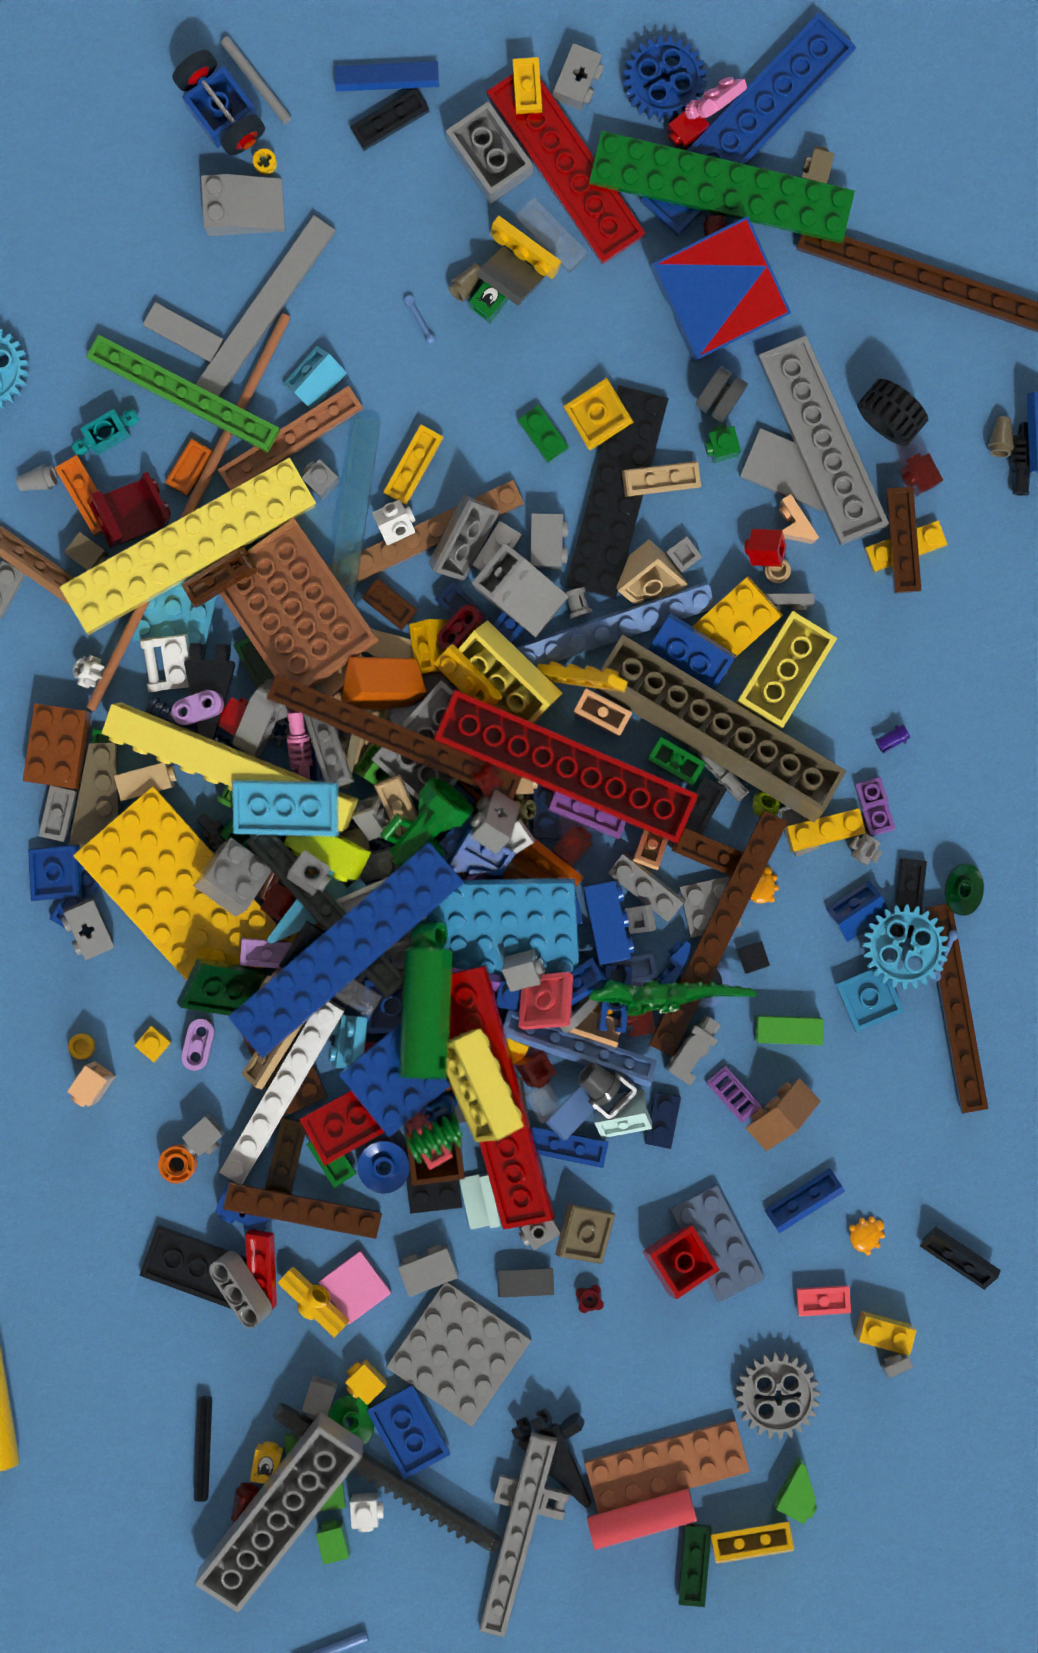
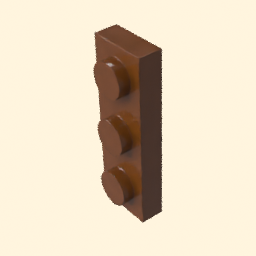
[671,828,742,876]

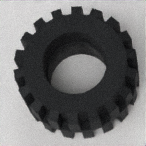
[857,378,928,446]

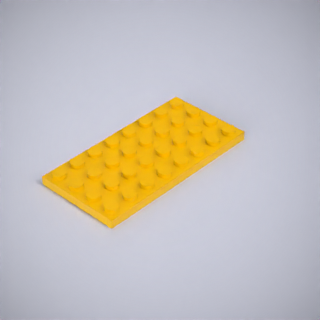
[73,786,289,981]

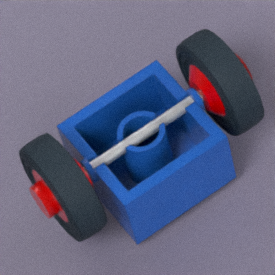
[172,50,265,156]

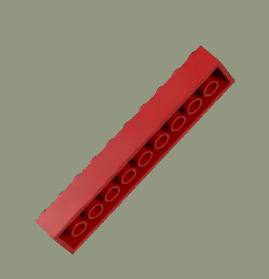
[432,690,698,843]

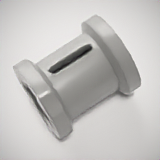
[565,587,592,619]

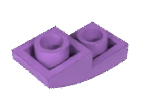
[855,777,895,837]

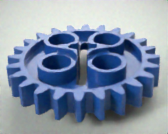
[623,35,707,122]

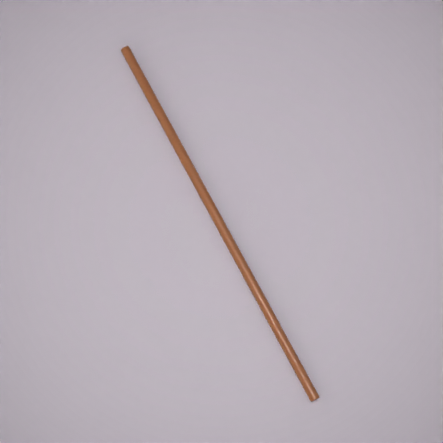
[86,313,291,711]

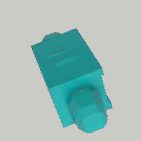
[71,409,140,456]

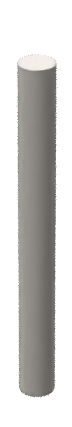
[221,36,292,124]

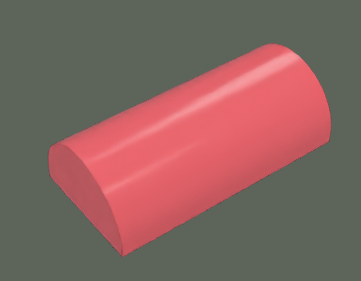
[587,1488,697,1550]

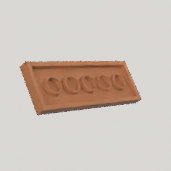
[584,1419,750,1514]

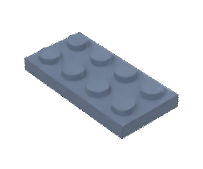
[670,1185,765,1303]

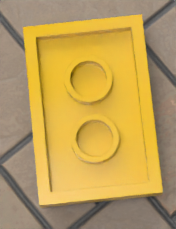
[692,576,783,657]

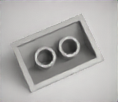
[428,494,500,581]

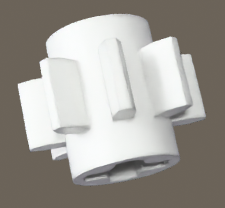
[73,655,105,688]

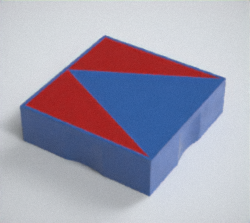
[649,216,791,360]

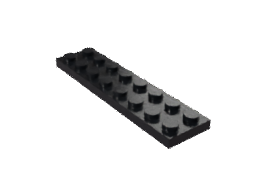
[566,385,669,600]

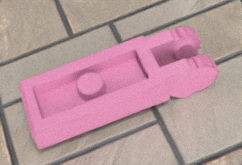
[685,77,747,119]

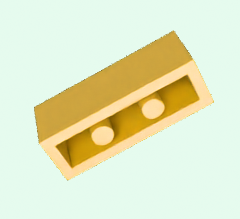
[711,1522,794,1564]

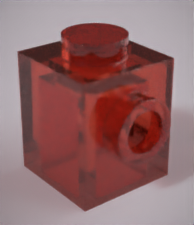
[901,453,944,497]
[514,1050,557,1088]

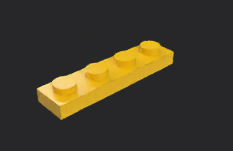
[537,661,628,692]

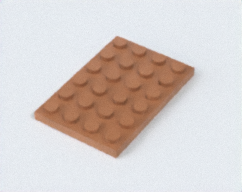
[220,518,379,688]

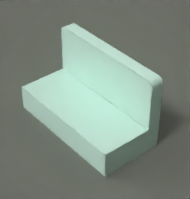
[594,1089,652,1138]
[460,1172,501,1229]

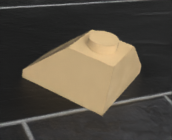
[616,540,688,604]

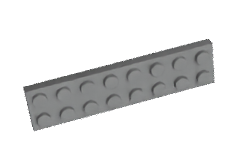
[758,336,889,546]

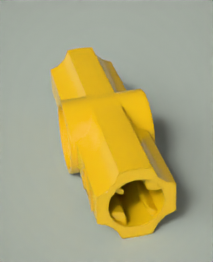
[278,1266,350,1338]

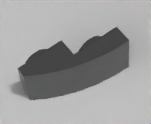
[497,1268,554,1297]

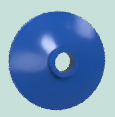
[358,1141,410,1194]

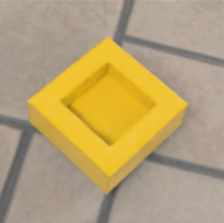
[134,1025,172,1063]

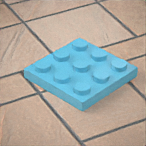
[131,574,218,648]

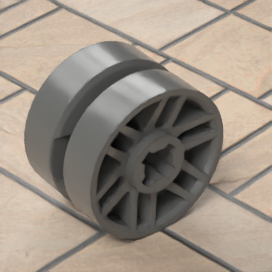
[695,365,748,424]

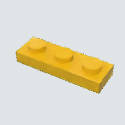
[490,216,562,279]
[383,424,444,506]
[864,520,948,573]
[785,808,866,852]

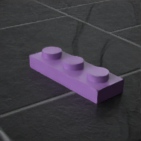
[547,792,626,839]

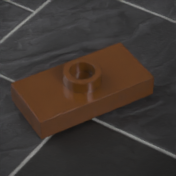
[361,578,418,631]

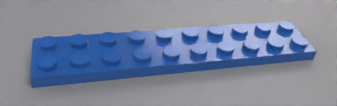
[640,12,856,237]
[228,842,465,1058]

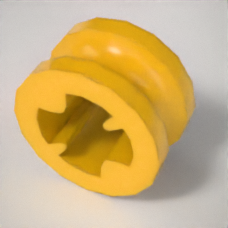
[253,148,277,175]

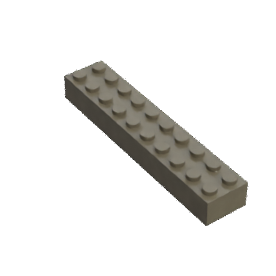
[594,634,846,822]

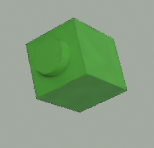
[316,1519,351,1565]

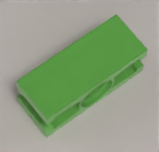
[755,1015,824,1045]

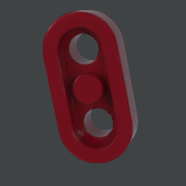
[437,605,483,650]

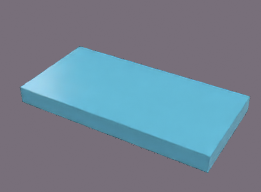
[233,780,339,836]

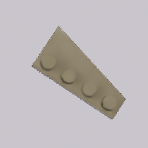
[69,742,120,848]

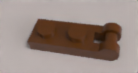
[181,547,257,608]

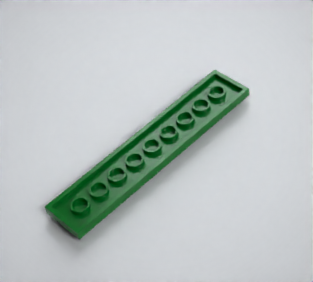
[589,131,855,244]

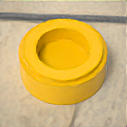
[68,1033,96,1060]

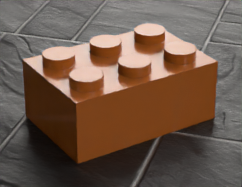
[23,703,92,790]

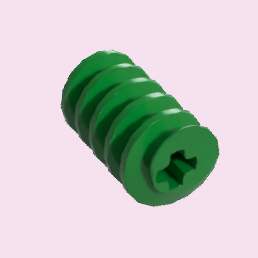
[404,1113,463,1163]

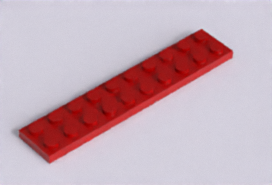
[449,965,555,1230]

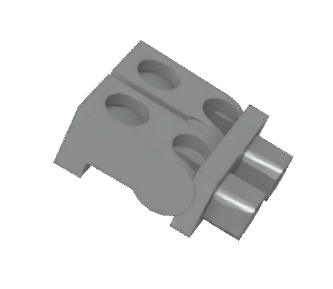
[665,1015,721,1086]

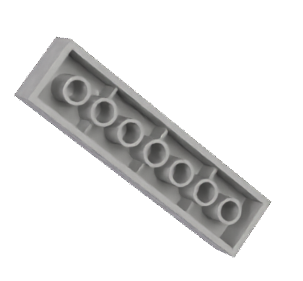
[195,1412,364,1613]

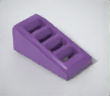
[706,1066,761,1123]

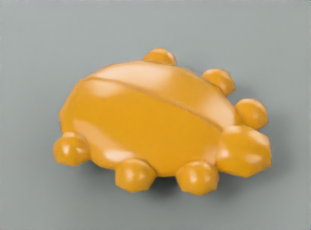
[750,866,779,904]
[849,1216,885,1256]

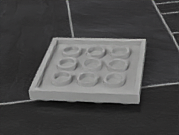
[386,1282,531,1427]

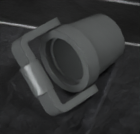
[577,1062,637,1119]

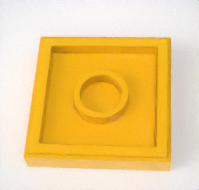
[563,378,634,450]

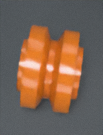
[158,1144,198,1183]

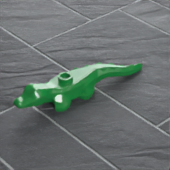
[589,980,757,1016]

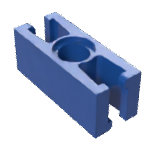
[596,963,633,1033]

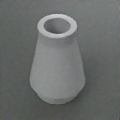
[16,464,58,491]

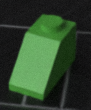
[773,1457,817,1525]

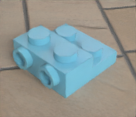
[329,1015,367,1068]

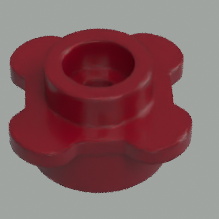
[576,1285,604,1313]

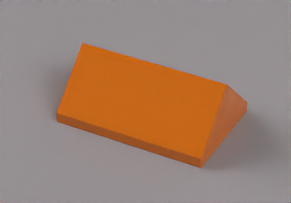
[341,657,427,709]

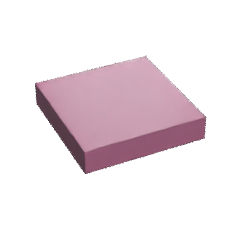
[318,1250,392,1325]

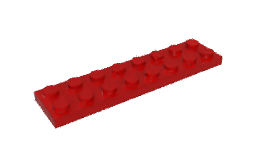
[486,74,646,265]

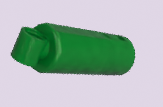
[399,922,452,1079]

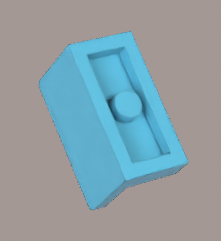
[283,346,346,409]

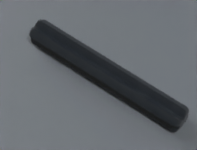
[194,1396,212,1502]

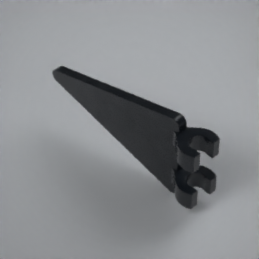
[184,643,235,740]
[511,1408,591,1508]

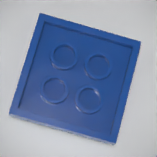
[338,1024,450,1137]

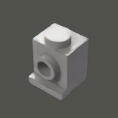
[352,794,390,841]

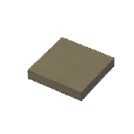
[555,1203,616,1264]

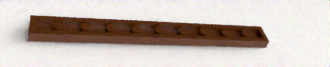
[796,234,1038,332]
[267,674,522,800]
[649,810,788,1057]

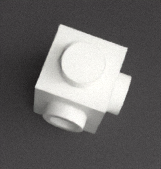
[372,500,416,546]
[350,1492,384,1532]

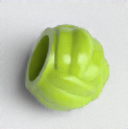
[752,792,780,817]

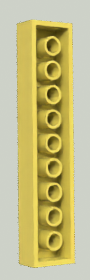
[60,458,316,635]

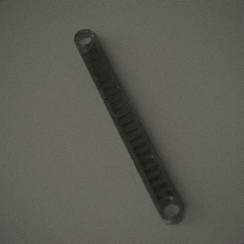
[272,1402,502,1553]

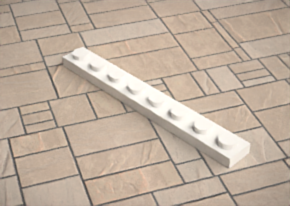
[219,1000,345,1184]

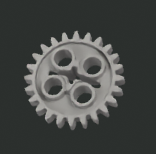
[735,1351,821,1439]

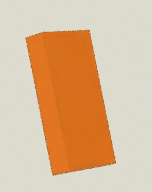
[165,438,213,497]

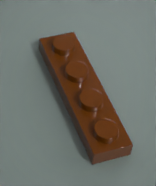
[886,487,922,594]

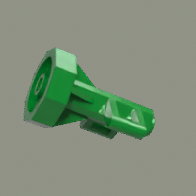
[380,777,474,867]

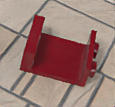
[87,472,171,548]

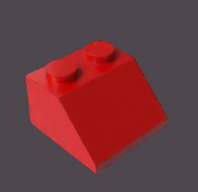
[642,1225,720,1299]

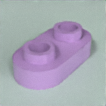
[172,690,224,725]
[182,1018,215,1071]

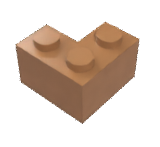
[745,1078,821,1151]

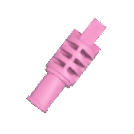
[286,709,313,779]

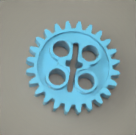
[0,329,30,409]
[862,905,949,990]

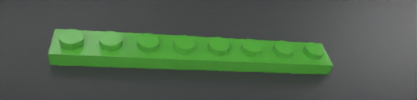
[86,335,280,453]

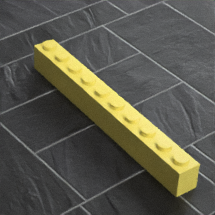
[102,702,359,832]

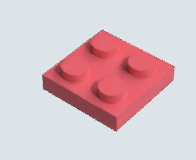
[518,972,573,1030]

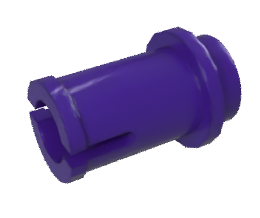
[875,725,910,754]

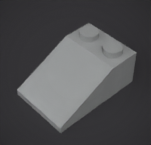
[201,174,285,236]

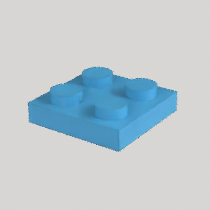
[835,967,904,1032]

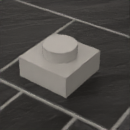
[666,537,702,574]
[625,904,656,934]

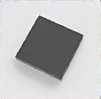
[476,246,545,306]

